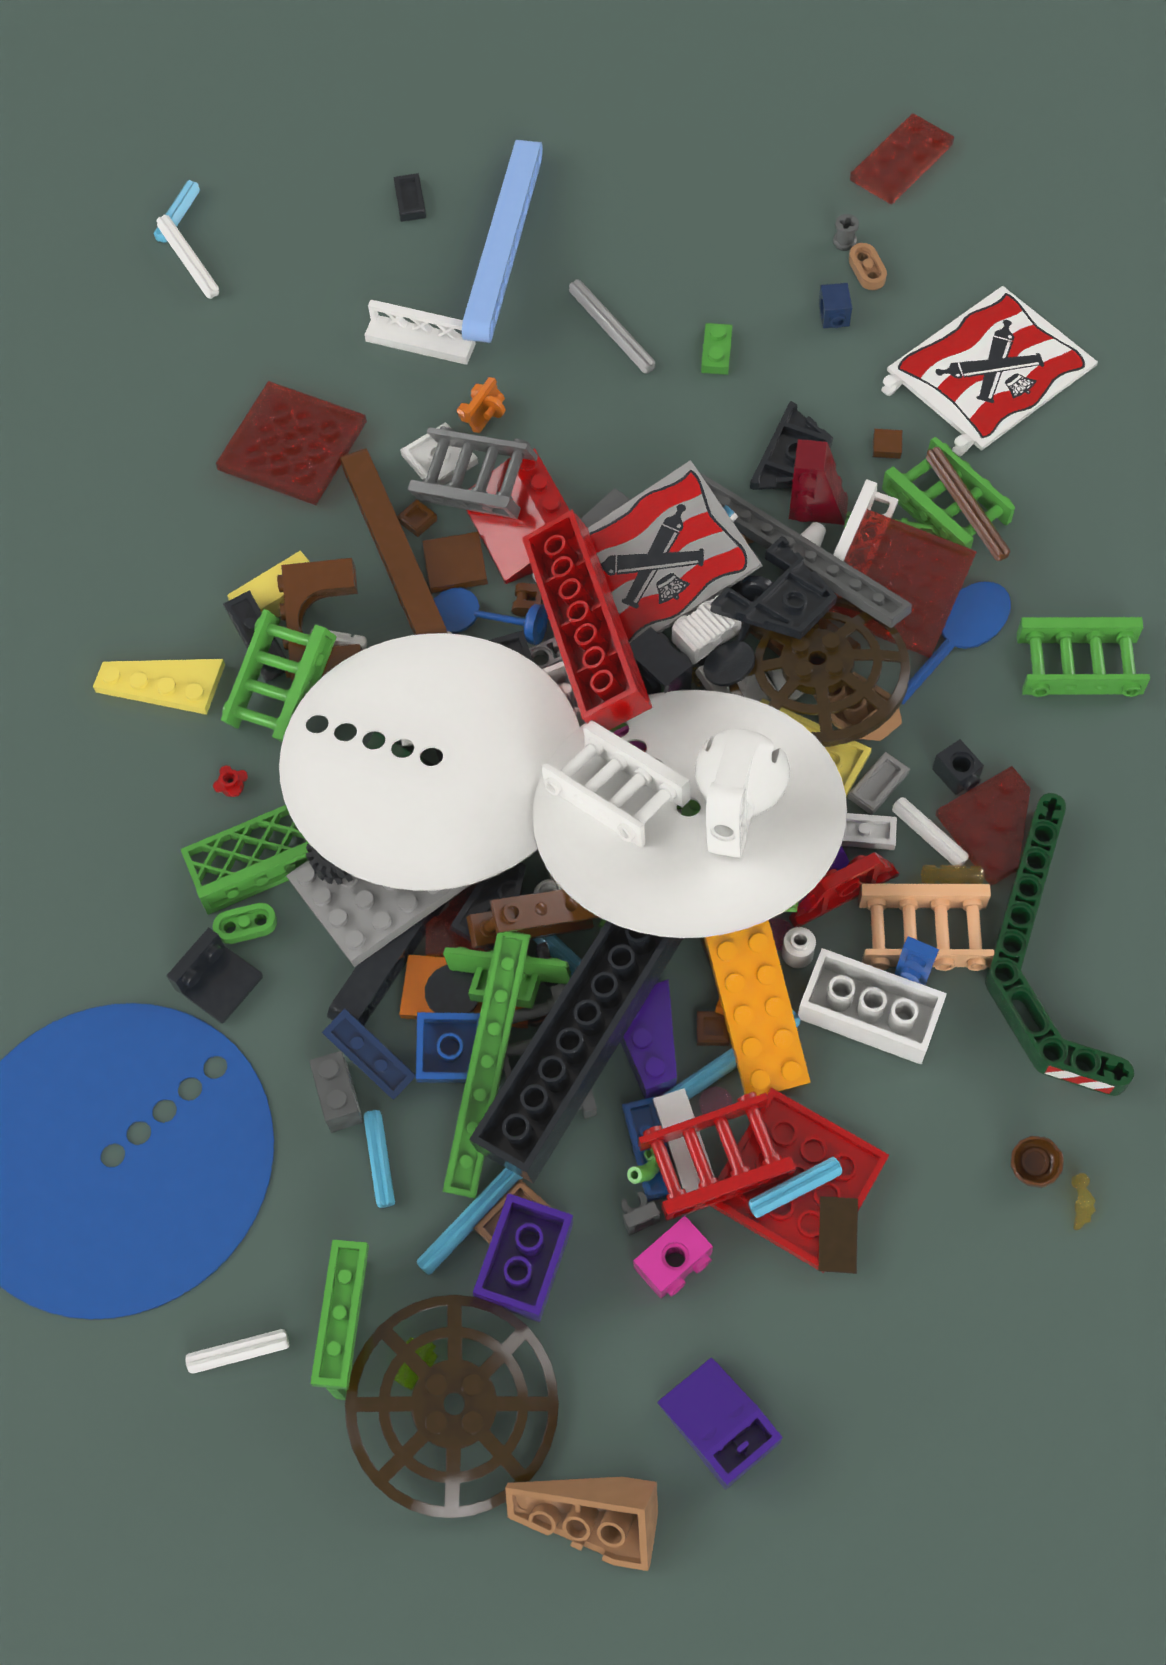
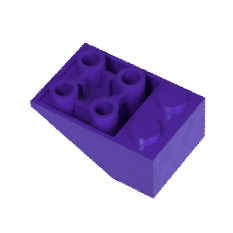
[657,1357,783,1490]

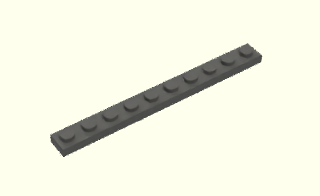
[698,471,912,628]

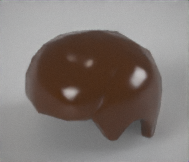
[1011,1136,1064,1188]

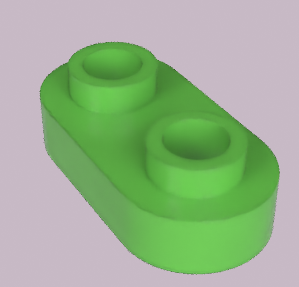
[213,903,277,944]

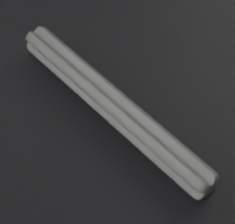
[569,279,655,374]

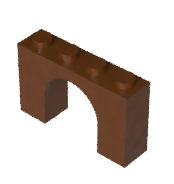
[277,558,363,682]

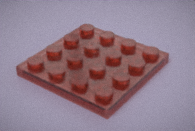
[216,381,367,505]
[829,509,977,658]

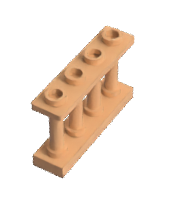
[858,884,995,971]

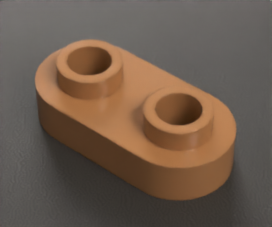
[849,243,887,290]

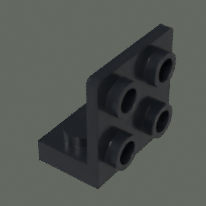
[166,927,263,1023]

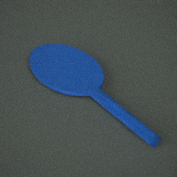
[901,582,1011,705]

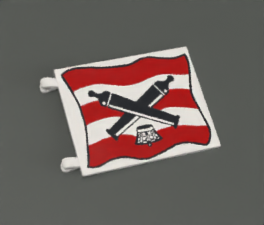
[881,286,1098,456]

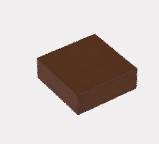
[873,428,903,459]
[397,499,438,537]
[697,1011,730,1046]

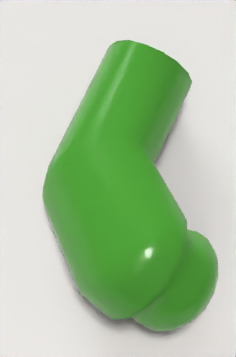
[627,1148,660,1184]

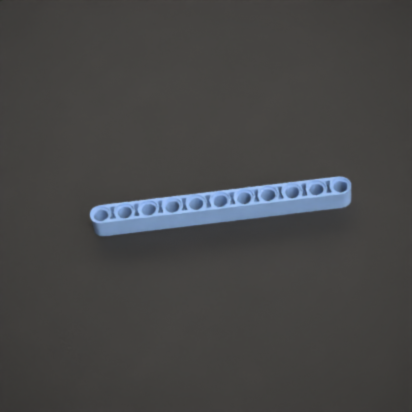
[462,140,543,343]

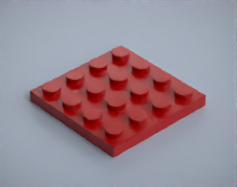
[711,1088,889,1273]

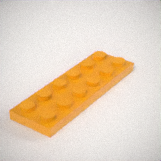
[704,920,811,1095]

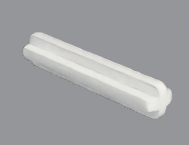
[892,797,969,868]
[186,1329,289,1374]

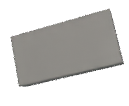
[848,752,910,815]

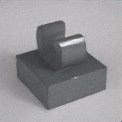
[621,1191,660,1236]

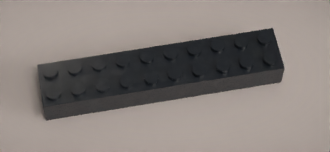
[469,921,683,1184]

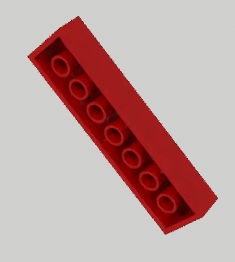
[522,509,653,730]

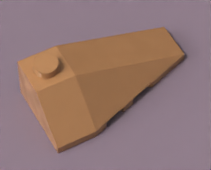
[813,672,902,741]
[505,1477,658,1571]

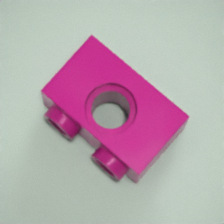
[633,1216,713,1299]

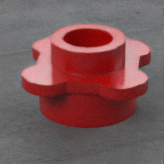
[213,765,248,797]

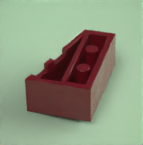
[789,439,848,525]

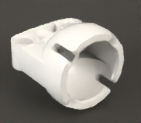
[695,729,790,858]

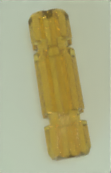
[921,865,984,884]

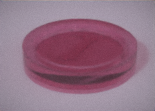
[769,918,792,950]
[699,1087,732,1114]

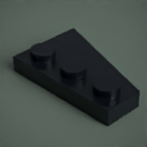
[450,862,526,951]

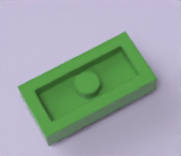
[701,323,733,375]

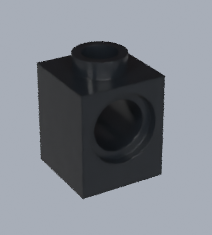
[932,739,984,796]

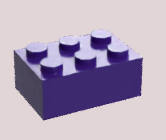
[473,1193,573,1322]

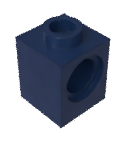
[818,283,852,329]

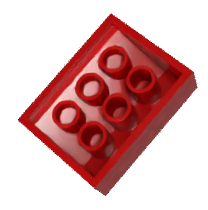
[466,448,570,584]

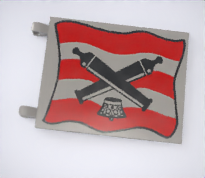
[532,460,762,643]

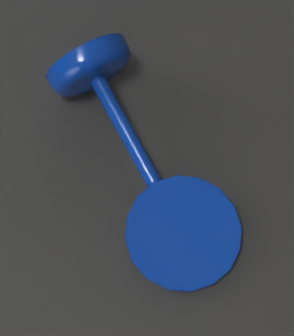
[434,588,548,645]

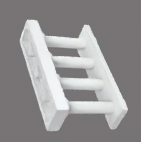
[542,720,690,848]

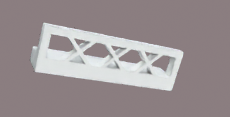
[364,300,476,365]
[833,479,898,598]

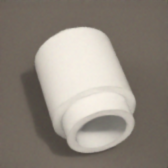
[782,927,816,968]

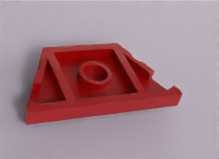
[789,852,900,928]

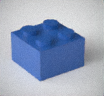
[416,1012,480,1083]

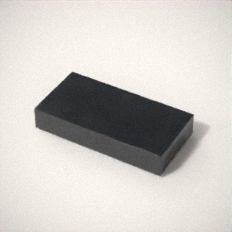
[394,173,426,222]

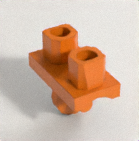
[457,377,506,433]

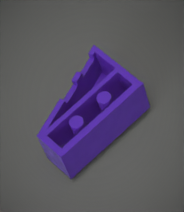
[620,979,677,1099]

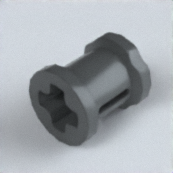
[833,214,859,251]

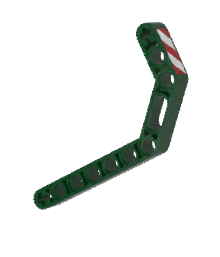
[985,793,1134,1096]

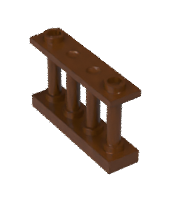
[466,889,600,948]

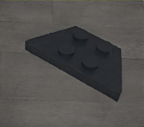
[750,401,833,490]

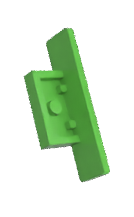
[443,947,572,1008]

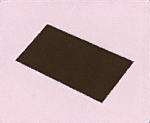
[818,1196,858,1274]

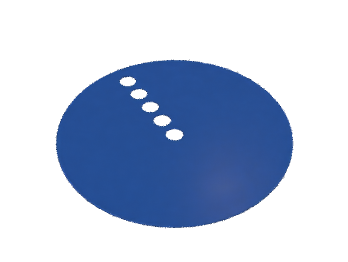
[0,1003,274,1319]

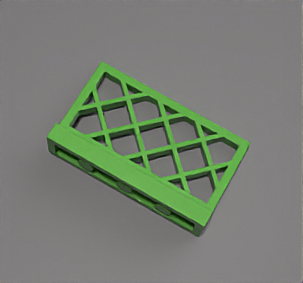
[180,805,309,915]
[310,1240,369,1400]

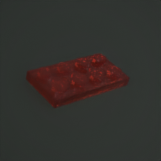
[850,113,954,205]

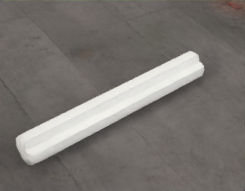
[157,215,219,299]

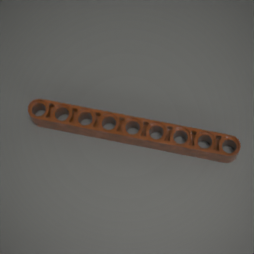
[340,448,448,635]

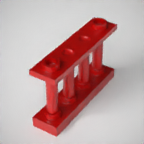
[638,1092,796,1221]

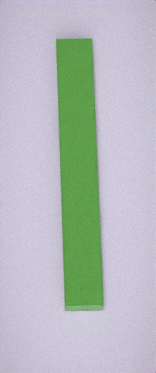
[442,931,530,1199]

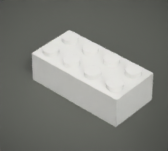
[798,948,947,1064]

